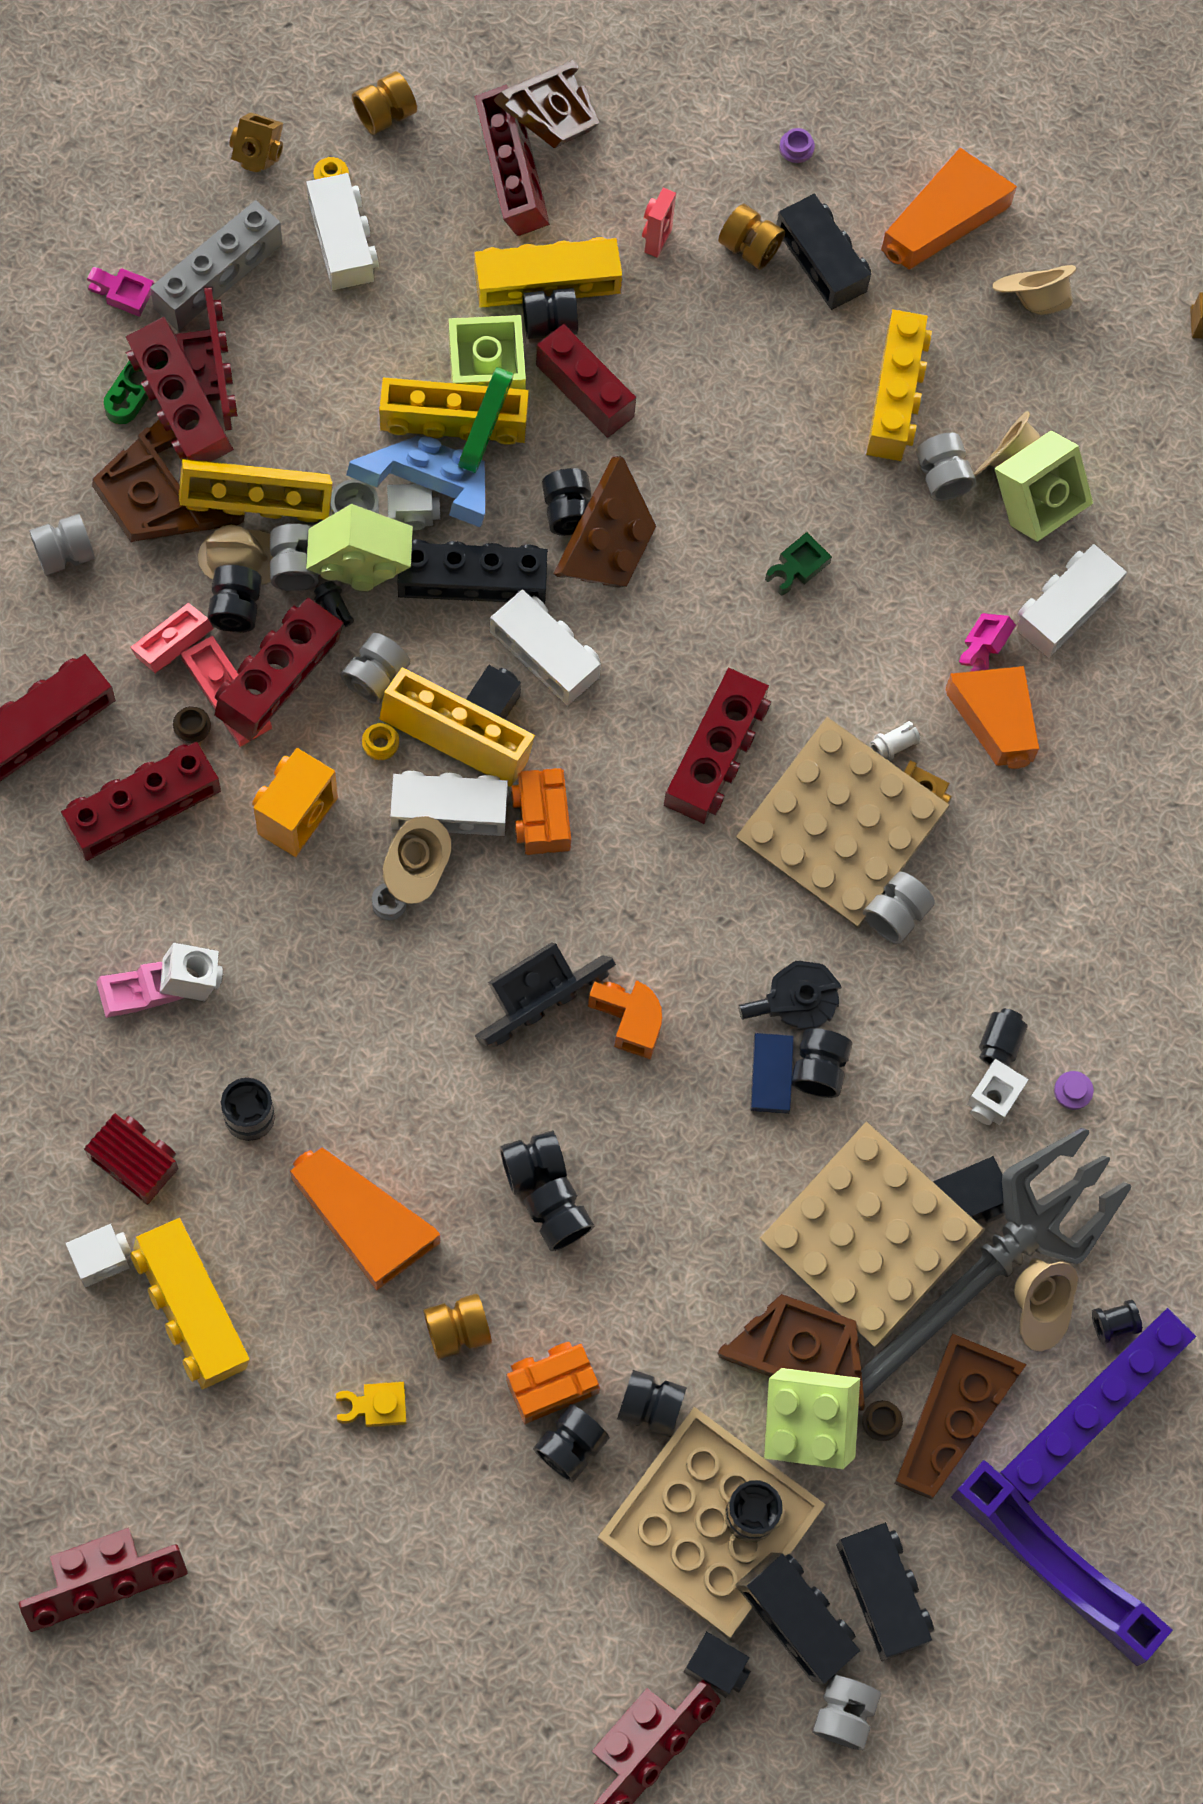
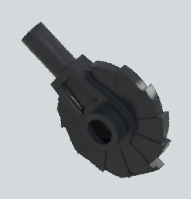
[738,961,842,1030]

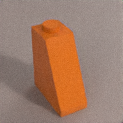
[946,666,1039,769]

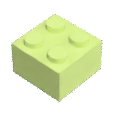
[449,315,526,390]
[994,431,1093,542]
[306,504,413,591]
[764,1368,860,1469]

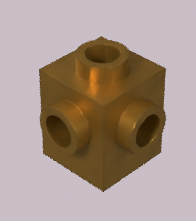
[229,112,283,172]

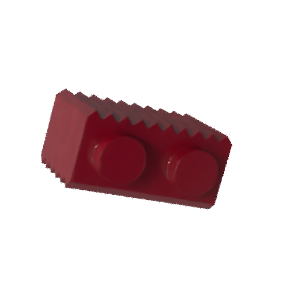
[84,1113,179,1205]

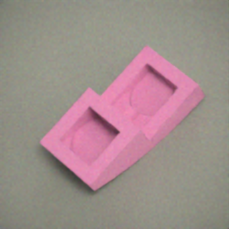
[96,962,184,1018]

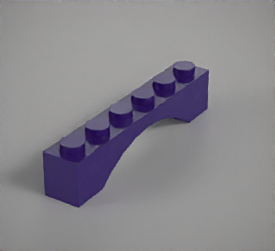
[1000,1307,1197,1503]
[951,1460,1173,1666]

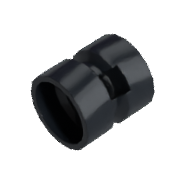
[522,288,578,339]
[542,468,591,536]
[207,565,262,633]
[791,1028,853,1098]
[220,1077,275,1141]
[500,1130,567,1195]
[523,1177,595,1251]
[617,1370,687,1437]
[533,1404,610,1483]
[725,1480,783,1542]

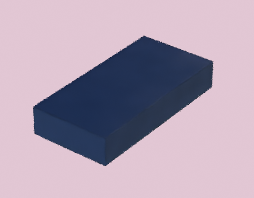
[750,1033,794,1114]

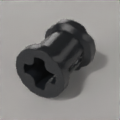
[1092,1300,1143,1344]

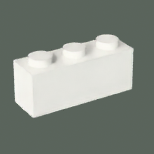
[306,173,379,290]
[1016,544,1127,658]
[490,589,601,706]
[390,771,508,836]

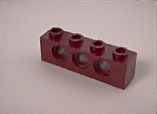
[474,84,550,236]
[125,317,234,462]
[214,597,344,741]
[663,667,771,824]

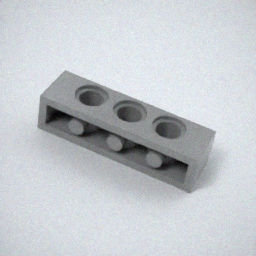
[150,200,283,331]

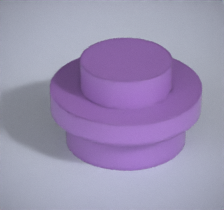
[779,128,815,163]
[1054,1071,1094,1110]

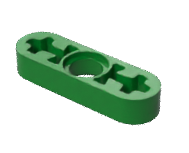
[103,361,168,424]
[458,367,514,473]

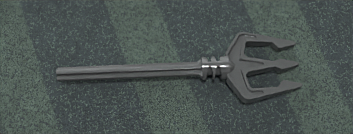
[861,1128,1131,1399]

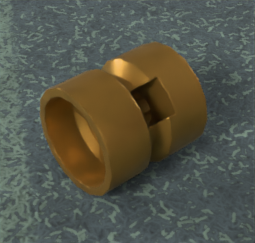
[352,71,417,135]
[718,203,785,270]
[423,1293,492,1360]

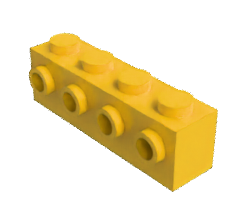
[474,237,622,308]
[866,309,932,461]
[379,377,529,445]
[179,459,332,522]
[379,667,535,787]
[130,1217,250,1390]

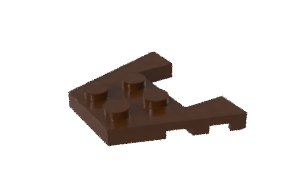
[92,418,245,542]

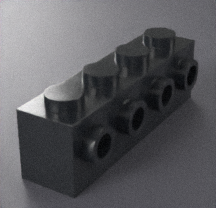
[397,539,548,604]

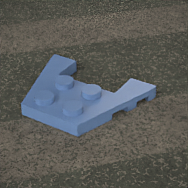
[346,436,485,527]

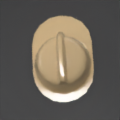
[993,265,1076,315]
[974,411,1041,476]
[198,525,273,585]
[382,816,451,904]
[1014,1259,1078,1352]

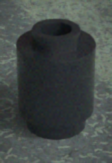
[979,1008,1028,1067]

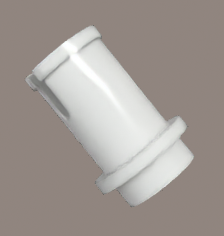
[870,721,920,761]

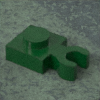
[765,532,832,596]

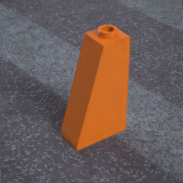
[881,147,1017,270]
[290,1147,440,1290]

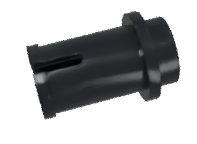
[314,581,354,627]

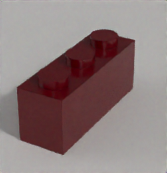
[536,324,636,438]

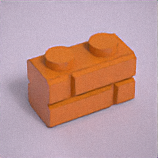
[511,768,571,855]
[506,1342,600,1425]

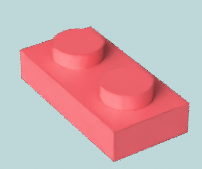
[642,187,676,258]
[130,603,214,674]

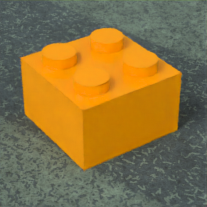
[252,747,338,857]

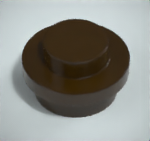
[173,706,211,743]
[862,1400,903,1441]

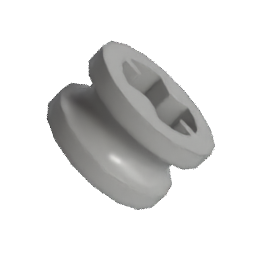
[372,883,407,921]

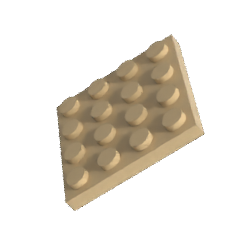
[736,717,949,928]
[760,1121,985,1348]
[597,1407,826,1639]

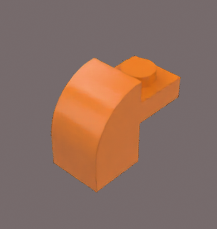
[588,980,662,1060]

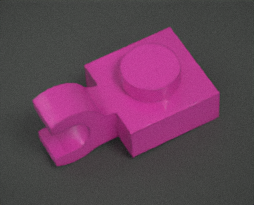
[87,267,154,317]
[959,613,1016,672]

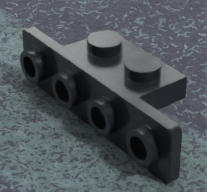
[475,942,616,1047]

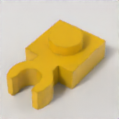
[336,1382,407,1427]

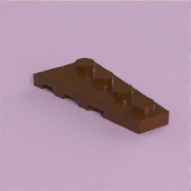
[894,1333,1027,1500]

